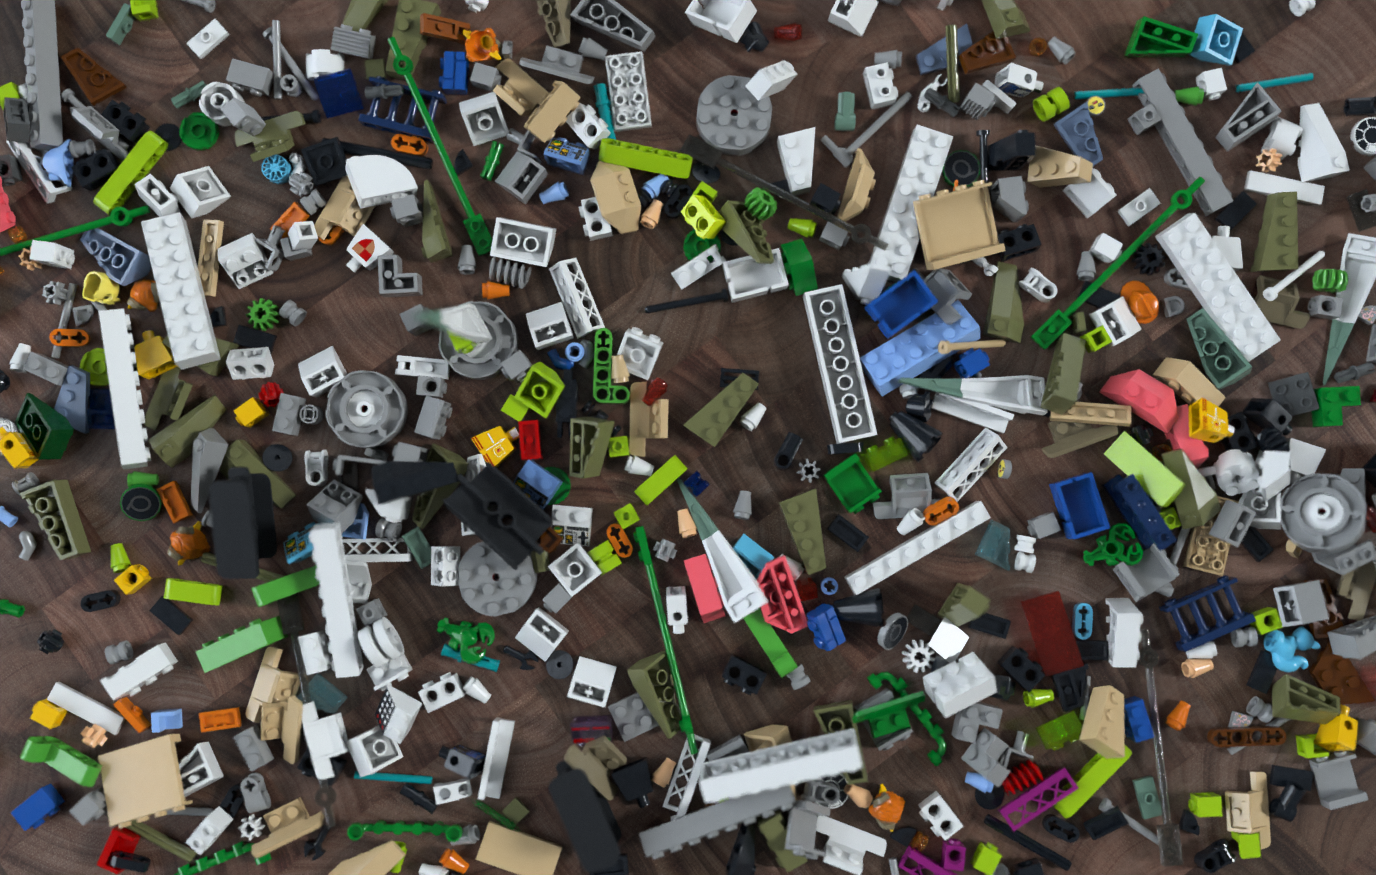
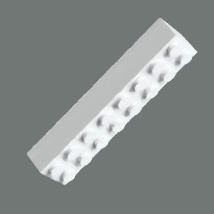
[869,125,953,282]
[141,212,220,370]
[1155,213,1281,362]
[803,284,877,444]
[99,309,151,470]
[699,728,862,803]

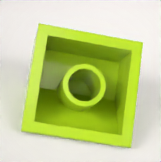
[514,362,565,418]

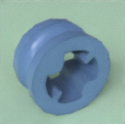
[820,577,838,595]

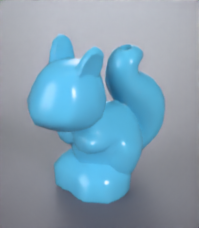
[1264,626,1321,673]

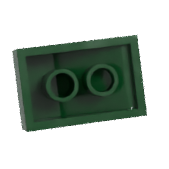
[15,393,74,460]

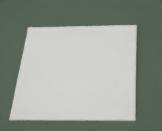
[928,617,969,663]

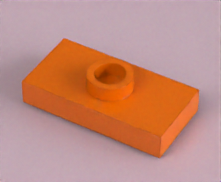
[270,202,310,239]
[157,481,193,524]
[113,697,152,733]
[199,707,242,733]

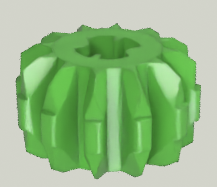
[744,187,778,220]
[1312,269,1348,293]
[245,298,280,331]

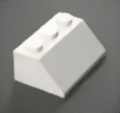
[490,217,556,267]

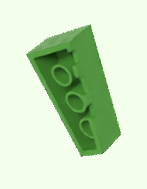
[196,615,289,673]

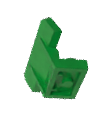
[852,691,926,738]

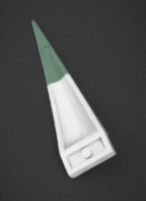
[1323,233,1376,386]
[413,303,492,343]
[898,375,1048,415]
[677,478,768,623]

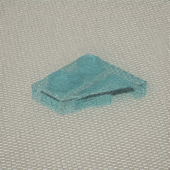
[975,520,1010,571]
[297,673,348,714]

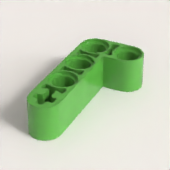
[593,328,630,404]
[252,565,320,608]
[743,608,798,678]
[20,736,102,787]

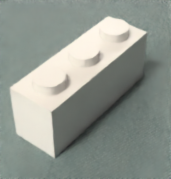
[746,60,797,101]

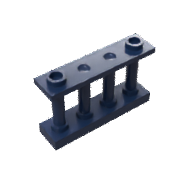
[358,76,447,143]
[1102,474,1177,551]
[1159,575,1256,652]

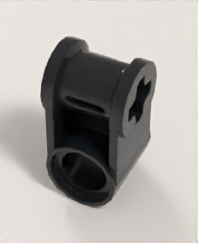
[1194,839,1236,873]

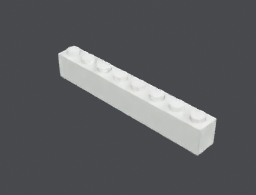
[844,501,991,595]
[309,522,364,678]

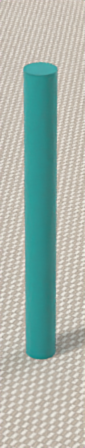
[1236,73,1314,92]
[1074,88,1144,99]
[354,771,433,784]

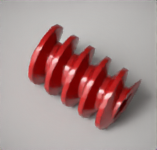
[1001,759,1044,796]

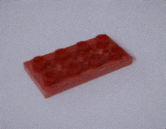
[1020,590,1084,676]

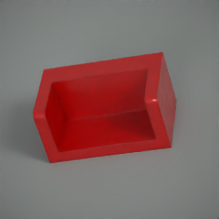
[518,420,543,461]
[96,825,141,874]

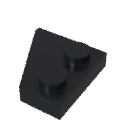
[1051,663,1089,712]

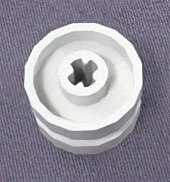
[358,617,404,668]

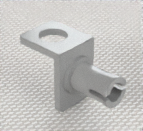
[506,128,541,164]
[255,225,285,271]
[999,731,1034,768]

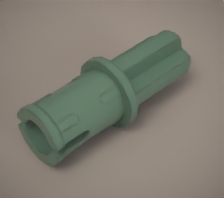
[171,80,206,108]

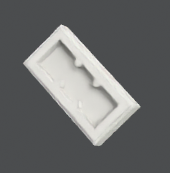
[187,19,230,59]
[982,80,1016,114]
[1117,188,1161,226]

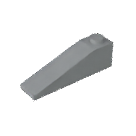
[191,428,229,513]

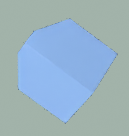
[342,503,369,539]

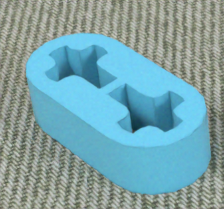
[1072,602,1093,640]

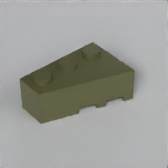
[937,583,990,627]
[1272,674,1341,724]
[756,809,808,873]

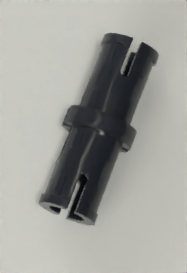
[400,783,439,814]

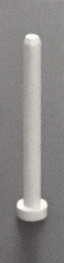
[1263,251,1325,301]

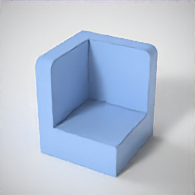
[151,708,183,733]

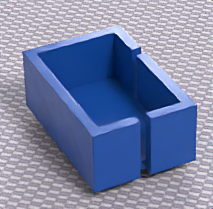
[865,270,938,339]
[1049,472,1110,540]

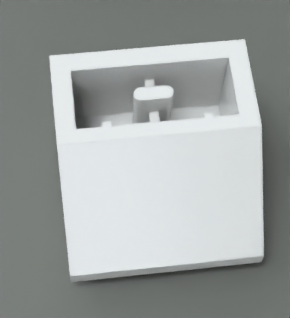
[828,0,878,37]
[1063,168,1117,218]
[217,233,273,289]
[1089,296,1141,348]
[526,302,574,350]
[298,346,347,398]
[1258,451,1291,501]
[515,607,569,661]
[567,656,617,708]

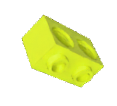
[681,195,726,239]

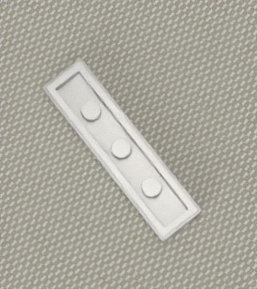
[1244,170,1325,206]
[47,682,125,735]

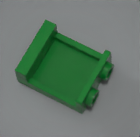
[822,453,882,514]

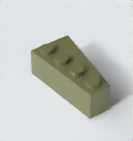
[386,0,441,81]
[1250,191,1298,272]
[1040,333,1086,415]
[683,373,759,447]
[19,480,91,560]
[778,489,826,575]
[813,700,868,785]

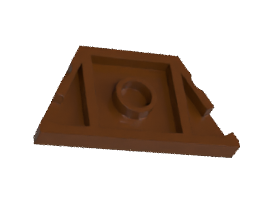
[1309,638,1375,705]

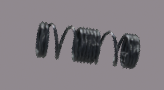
[581,400,622,438]

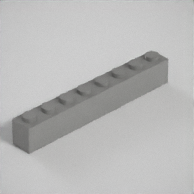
[21,0,63,151]
[1132,68,1233,216]
[639,784,797,860]

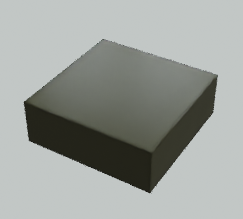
[365,58,387,81]
[1071,312,1087,334]
[502,796,530,824]

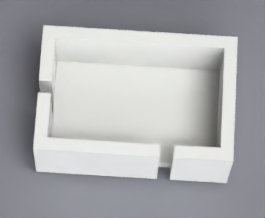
[685,0,757,43]
[722,248,789,303]
[923,652,997,718]

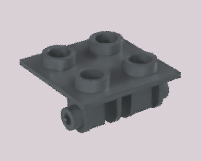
[1268,372,1319,416]

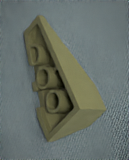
[342,0,388,32]
[982,0,1030,39]
[421,180,453,263]
[718,200,774,264]
[982,261,1024,343]
[148,395,227,468]
[219,439,297,509]
[1162,449,1221,529]
[627,650,681,739]

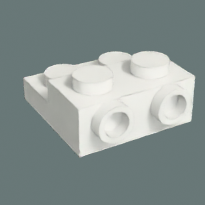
[617,327,663,380]

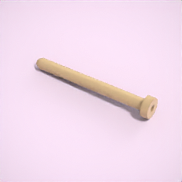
[938,339,1006,354]

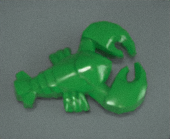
[1083,523,1143,566]
[437,618,495,664]

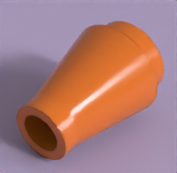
[482,281,509,300]
[1166,700,1191,731]
[439,848,470,874]

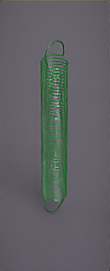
[472,799,519,831]

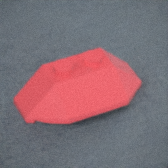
[1099,369,1179,434]
[757,555,808,633]

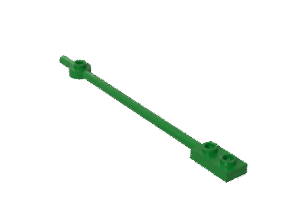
[387,37,493,257]
[1031,177,1205,350]
[0,205,151,256]
[633,526,698,754]

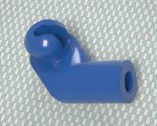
[548,349,574,370]

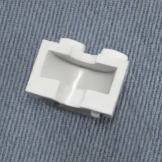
[306,49,344,81]
[1261,117,1303,160]

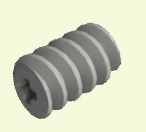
[489,256,532,289]

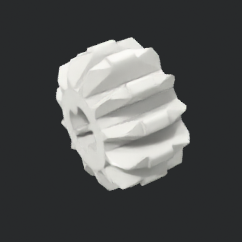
[902,639,935,673]

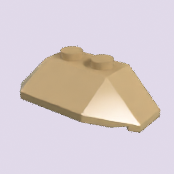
[835,148,876,225]
[590,161,641,234]

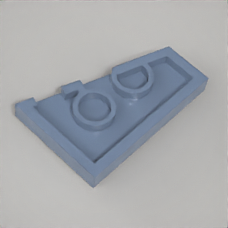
[916,24,973,75]
[1054,102,1103,166]
[54,365,90,434]

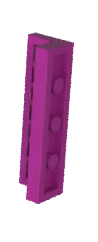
[998,767,1079,831]
[898,845,958,875]

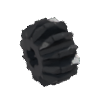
[1131,242,1166,276]
[1256,427,1290,453]

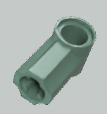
[835,92,856,131]

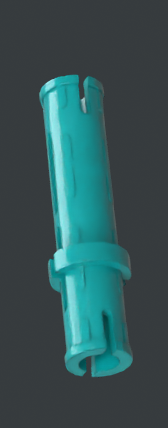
[593,83,616,140]
[441,643,500,672]

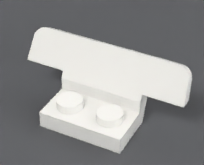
[302,701,349,780]
[816,816,887,875]

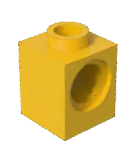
[234,397,269,427]
[114,564,152,595]
[30,699,68,729]

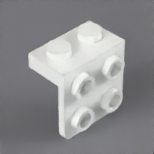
[346,561,372,604]

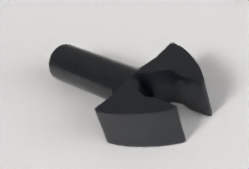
[503,645,539,670]
[304,824,331,861]

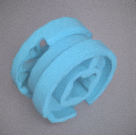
[261,155,292,184]

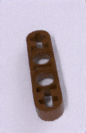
[1207,726,1287,747]

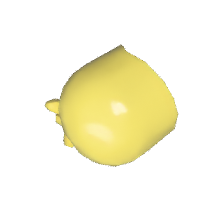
[82,271,120,305]

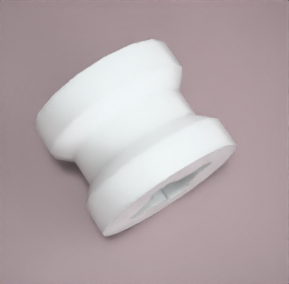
[1289,0,1315,16]
[1014,535,1036,554]
[1014,551,1036,573]

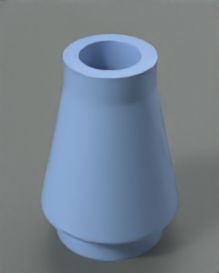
[641,174,669,199]
[539,182,569,204]
[565,342,584,362]
[965,771,994,793]

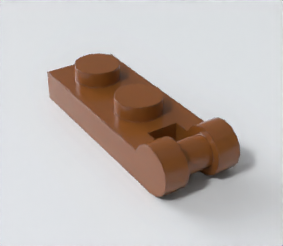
[420,13,470,45]

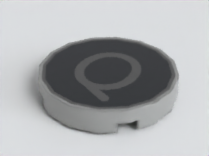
[878,613,908,650]

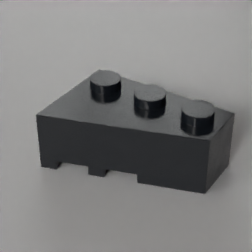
[987,130,1036,171]

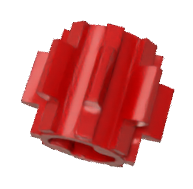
[258,382,284,407]

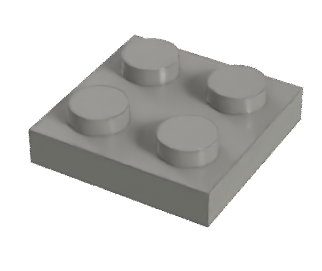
[608,692,659,742]

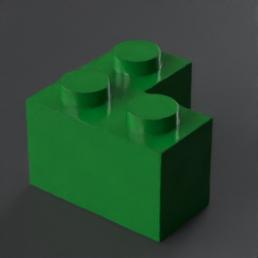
[780,238,818,296]
[1311,386,1361,427]

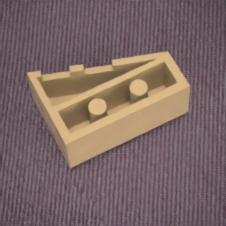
[1153,357,1226,407]
[1079,685,1125,759]

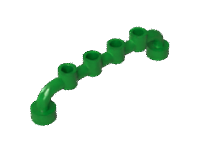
[867,672,946,767]
[347,820,463,842]
[174,841,272,875]

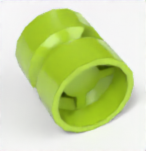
[1033,87,1070,122]
[587,540,622,576]

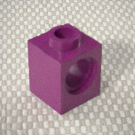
[940,838,966,871]

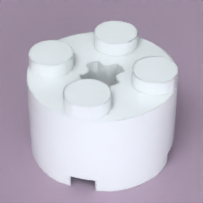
[199,82,244,127]
[1213,449,1259,496]

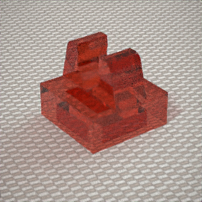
[797,577,818,602]

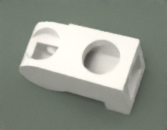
[433,778,472,805]

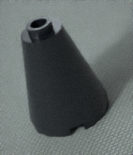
[889,411,943,462]
[831,588,884,627]

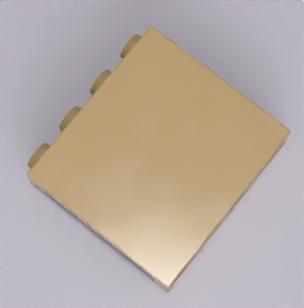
[913,180,1005,270]
[98,734,192,828]

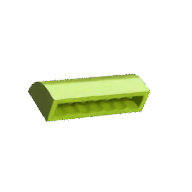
[1104,431,1185,507]

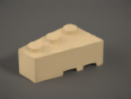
[524,80,581,143]
[1027,145,1093,187]

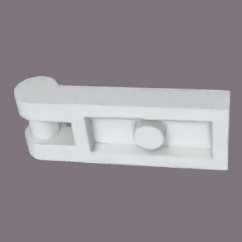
[671,244,726,290]
[395,355,450,380]

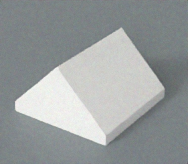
[548,543,602,597]

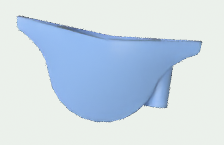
[42,139,74,187]

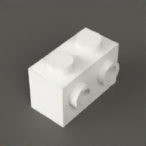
[863,62,898,110]
[134,174,180,217]
[298,630,332,675]

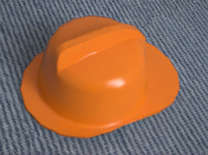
[1120,281,1159,324]

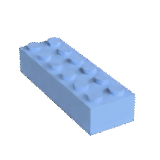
[860,300,980,396]

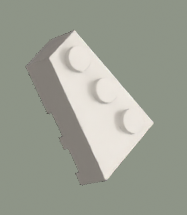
[777,127,815,196]
[1106,598,1143,667]
[100,643,178,700]
[179,741,224,797]

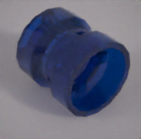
[684,471,710,497]

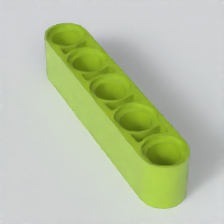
[93,131,168,216]
[598,138,693,178]
[1052,744,1132,819]

